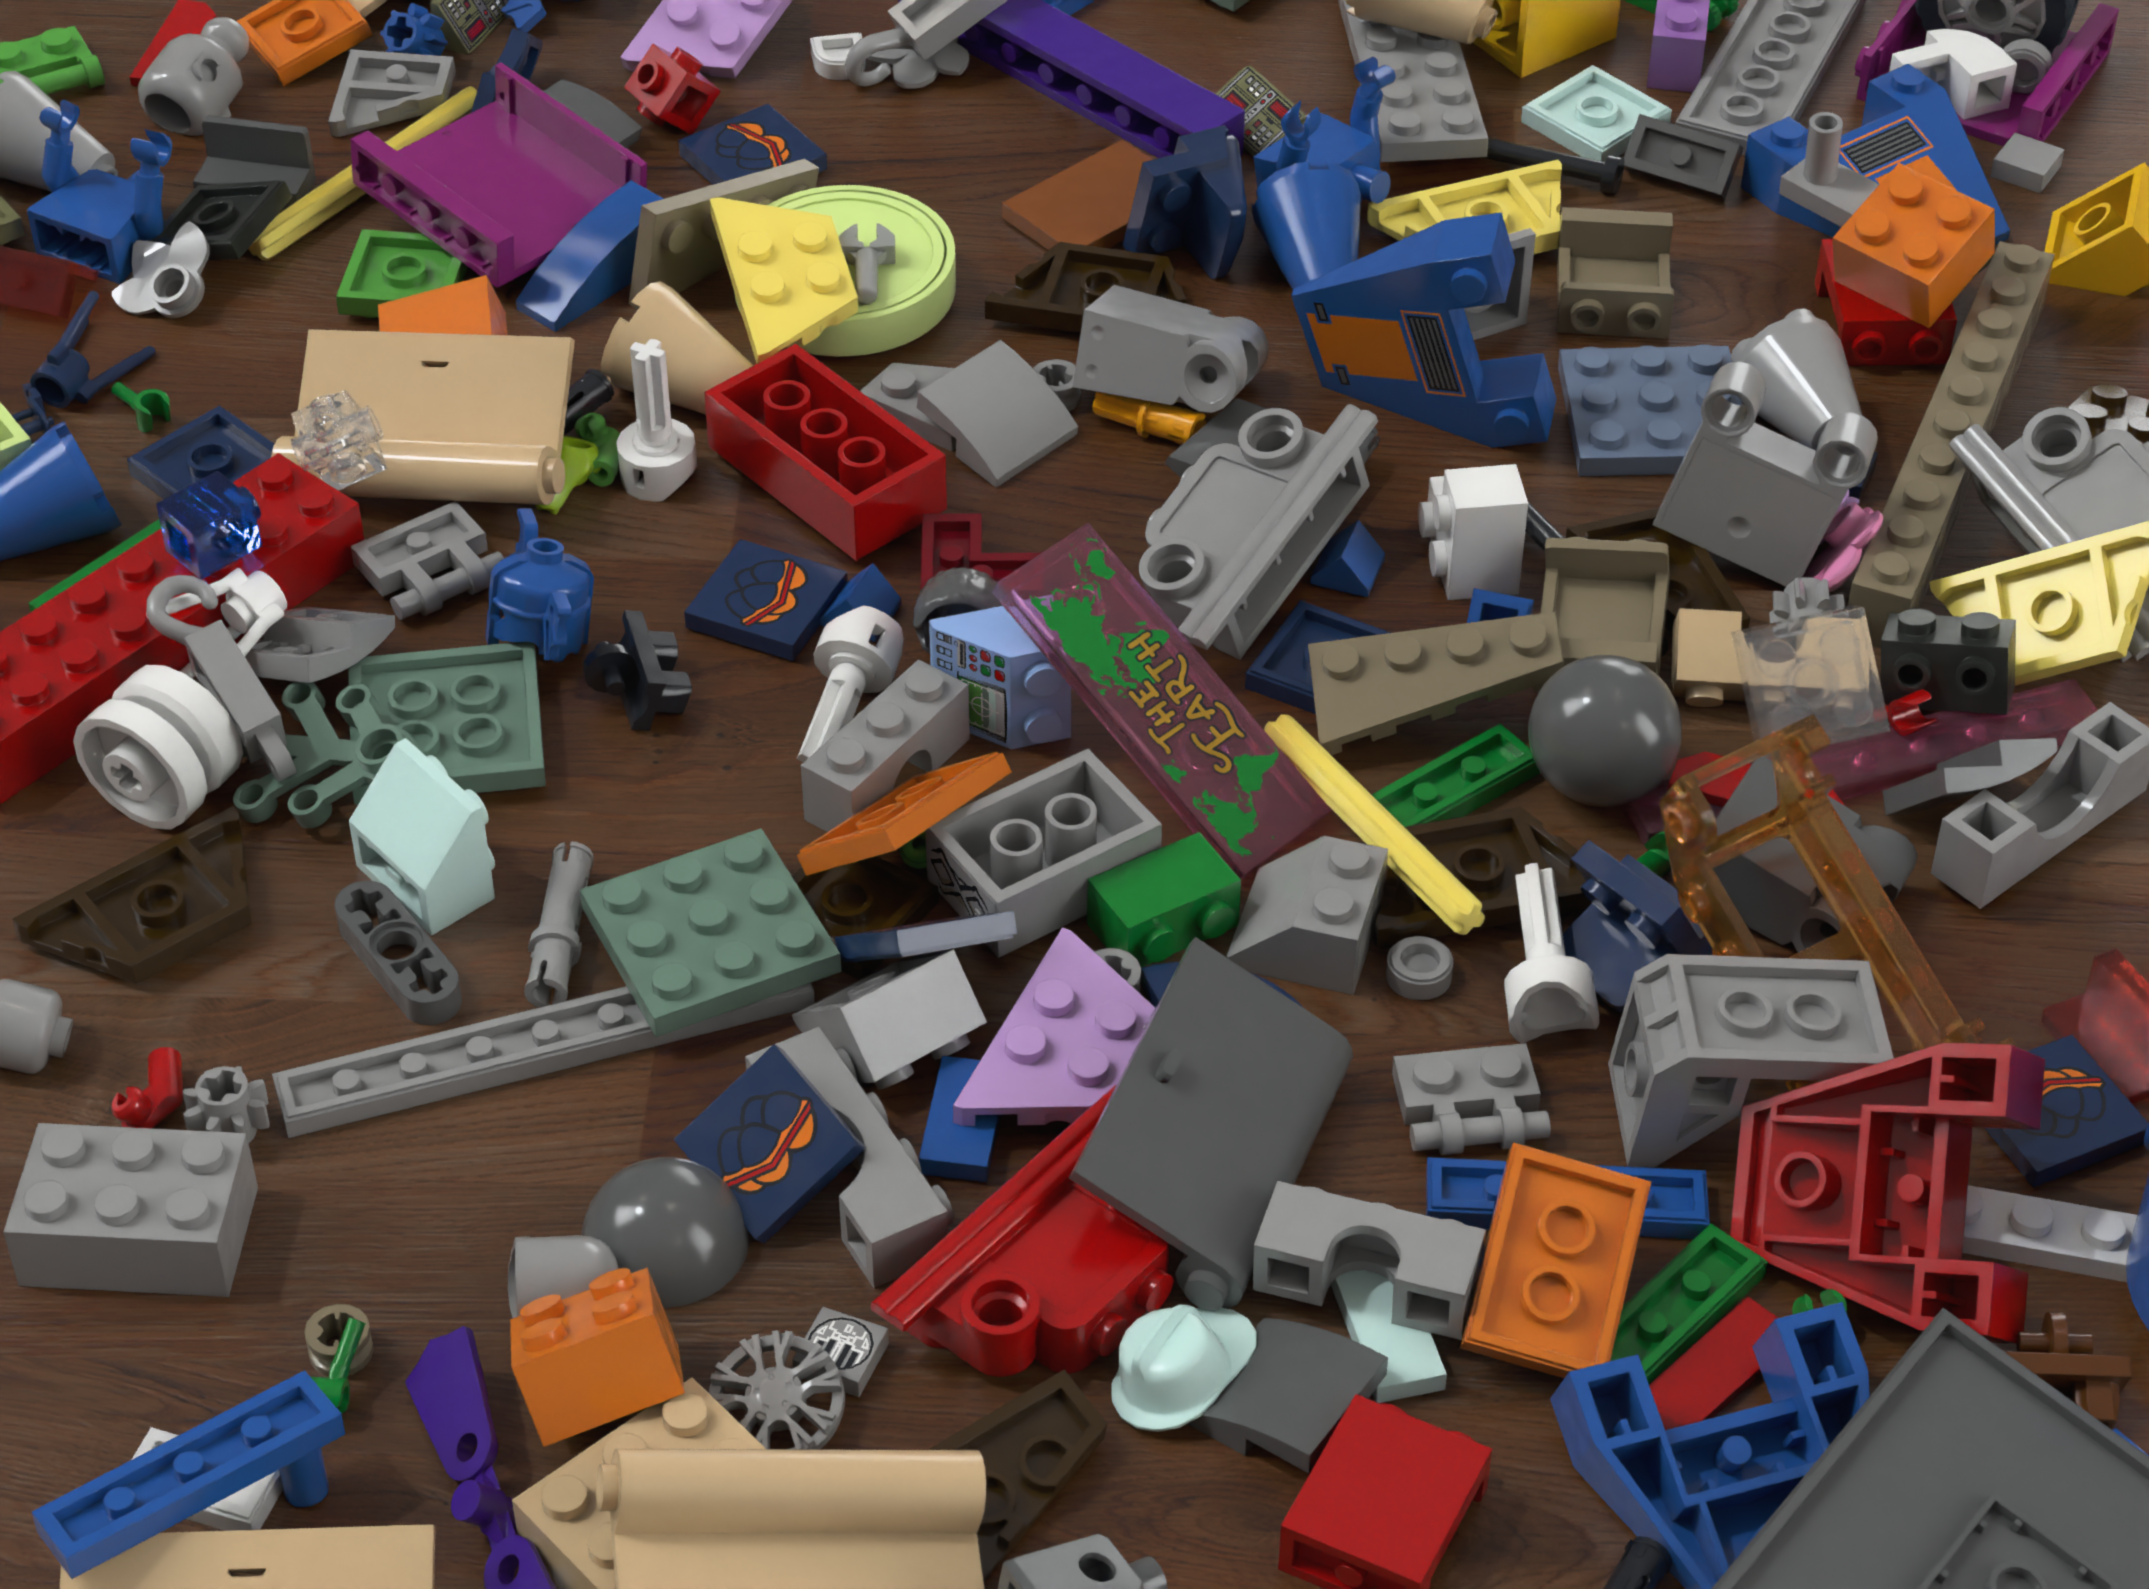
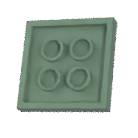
[348,642,546,805]
[580,828,841,1037]

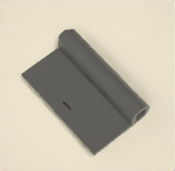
[1069,937,1353,1310]

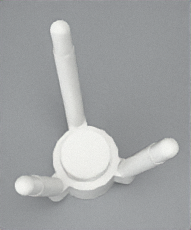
[146,568,287,679]

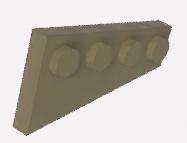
[629,159,819,310]
[1308,611,1564,755]

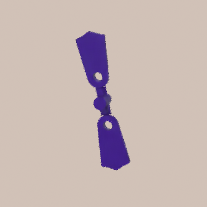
[405,1326,557,1589]

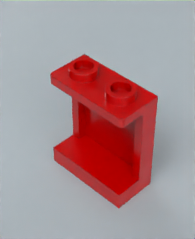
[1815,239,1957,366]
[1278,1394,1492,1589]

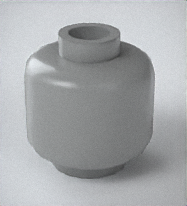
[0,979,73,1074]

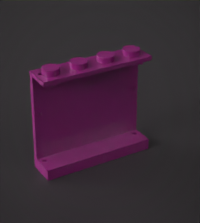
[1854,0,2119,146]
[350,63,648,288]

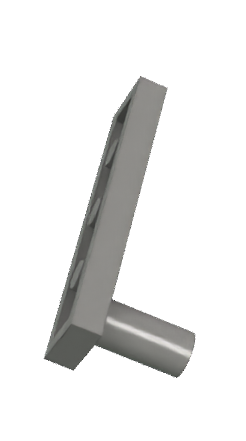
[1779,112,1993,278]

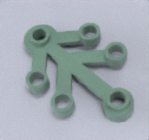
[233,681,418,828]

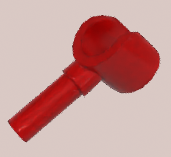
[1849,689,1937,736]

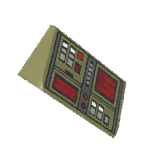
[430,0,508,54]
[1215,65,1306,157]

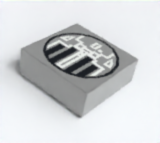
[792,1307,889,1397]

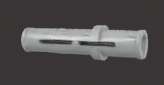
[524,841,594,1008]

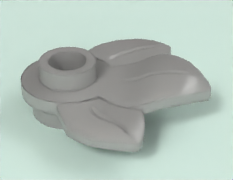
[867,37,969,89]
[111,221,209,318]

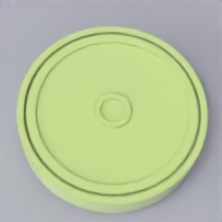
[734,185,956,356]

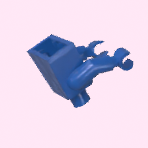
[1253,57,1396,204]
[27,99,172,284]

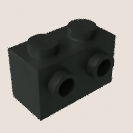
[1881,609,2016,715]

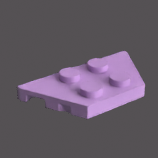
[620,0,792,78]
[953,928,1156,1126]

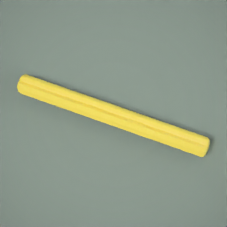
[248,86,477,261]
[1264,714,1485,935]

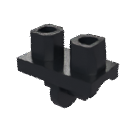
[583,610,692,731]

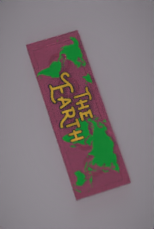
[992,523,1331,880]

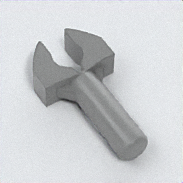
[839,224,896,305]

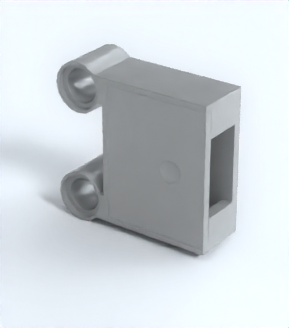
[1652,362,1878,586]

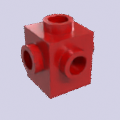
[624,43,721,135]

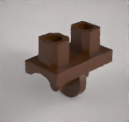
[2004,1312,2132,1429]

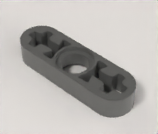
[334,881,462,1025]

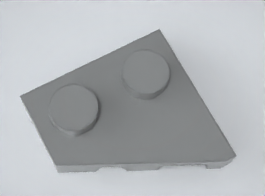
[328,49,456,137]

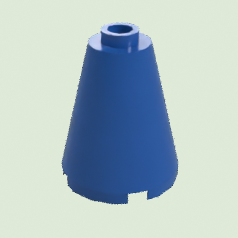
[1251,162,1361,290]
[0,421,122,561]

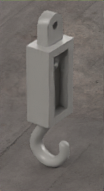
[845,0,1007,87]
[146,575,297,782]

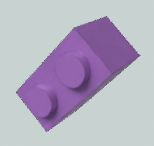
[1647,0,1710,93]

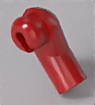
[111,1047,184,1129]

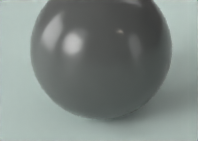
[1528,655,1682,807]
[581,1157,750,1308]

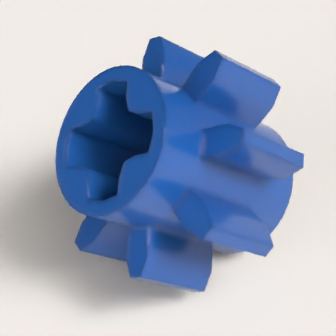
[380,3,448,56]

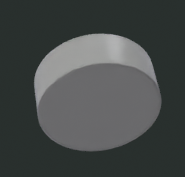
[2003,39,2053,94]
[1386,936,1453,1000]

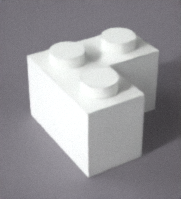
[1418,464,1528,600]

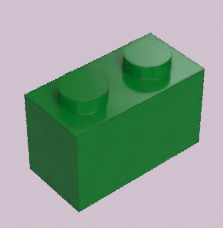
[1087,832,1241,968]

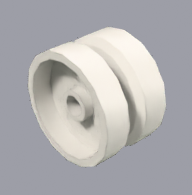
[73,665,243,830]

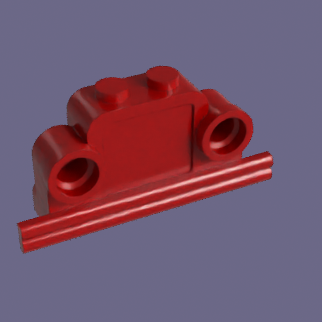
[871,1085,1174,1377]

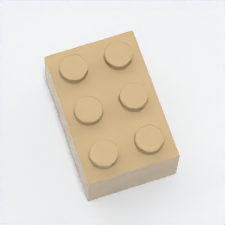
[512,1377,766,1589]

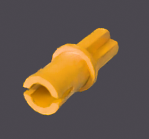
[1092,392,1206,445]

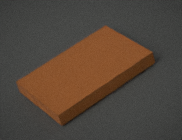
[1002,139,1153,250]

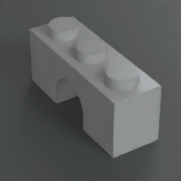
[801,659,970,832]
[1253,1181,1486,1340]

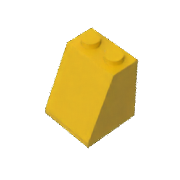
[1473,0,1621,78]

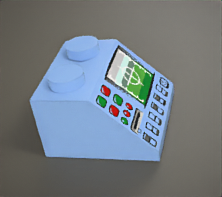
[929,597,1071,749]

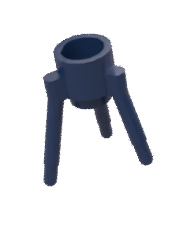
[30,291,156,408]

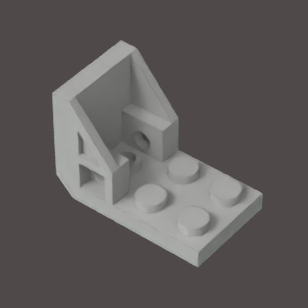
[1608,954,1894,1168]

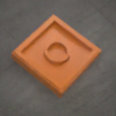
[237,0,373,86]

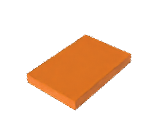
[797,751,1012,876]
[1460,1142,1651,1378]

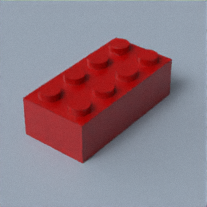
[704,343,947,561]

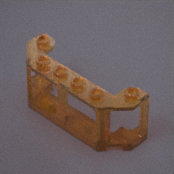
[1659,714,2016,1091]

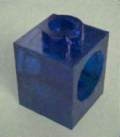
[156,471,262,580]

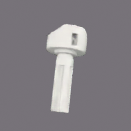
[616,339,697,502]
[797,605,903,763]
[1504,863,1599,1044]

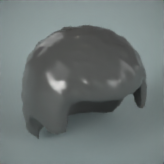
[913,567,1010,654]

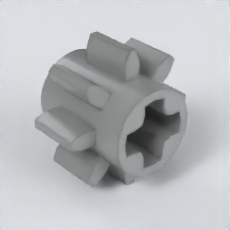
[1769,577,1846,650]
[183,1066,270,1143]

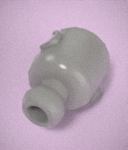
[138,17,249,136]

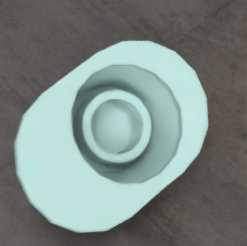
[1112,1304,1257,1432]

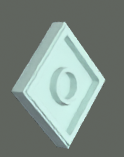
[1521,65,1672,162]

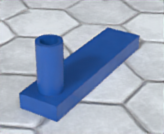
[32,1370,346,1579]

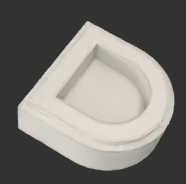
[810,33,866,80]

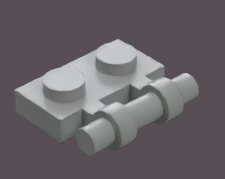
[351,501,504,620]
[1392,1043,1551,1155]

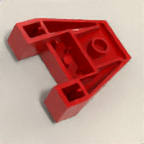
[1730,1043,2045,1345]

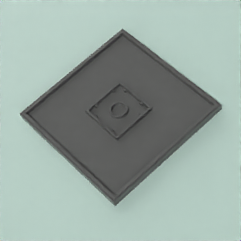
[1712,1308,2149,1589]

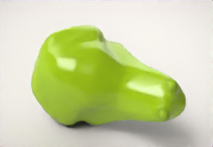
[535,436,601,515]

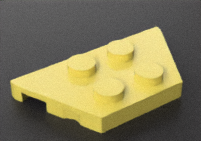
[1367,160,1562,254]
[710,197,858,364]
[1929,521,2149,686]

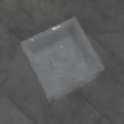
[1731,605,1890,758]

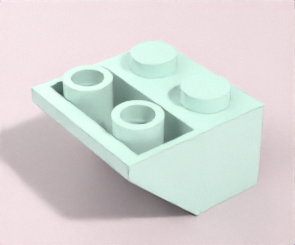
[349,738,495,936]

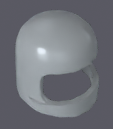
[508,1235,619,1318]

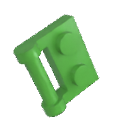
[0,26,105,95]

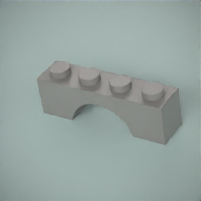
[1931,702,2149,909]
[745,1026,954,1288]

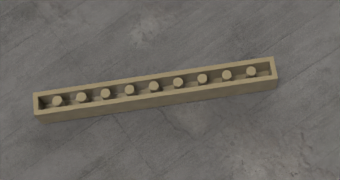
[1845,241,2055,648]

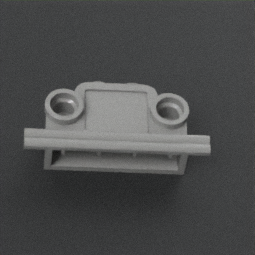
[1139,404,1378,660]
[1949,407,2149,663]

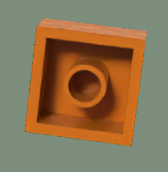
[1832,163,1995,328]
[510,1267,685,1447]

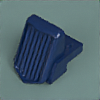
[1123,125,1247,279]
[1563,840,1738,1013]

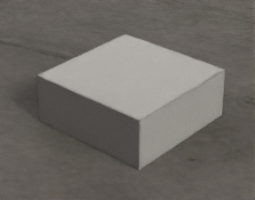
[1990,133,2065,193]

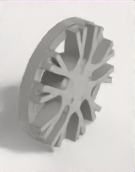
[708,1330,845,1450]

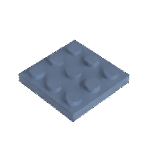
[1558,344,1743,476]

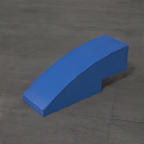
[516,180,664,332]

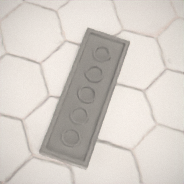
[1675,0,1866,156]

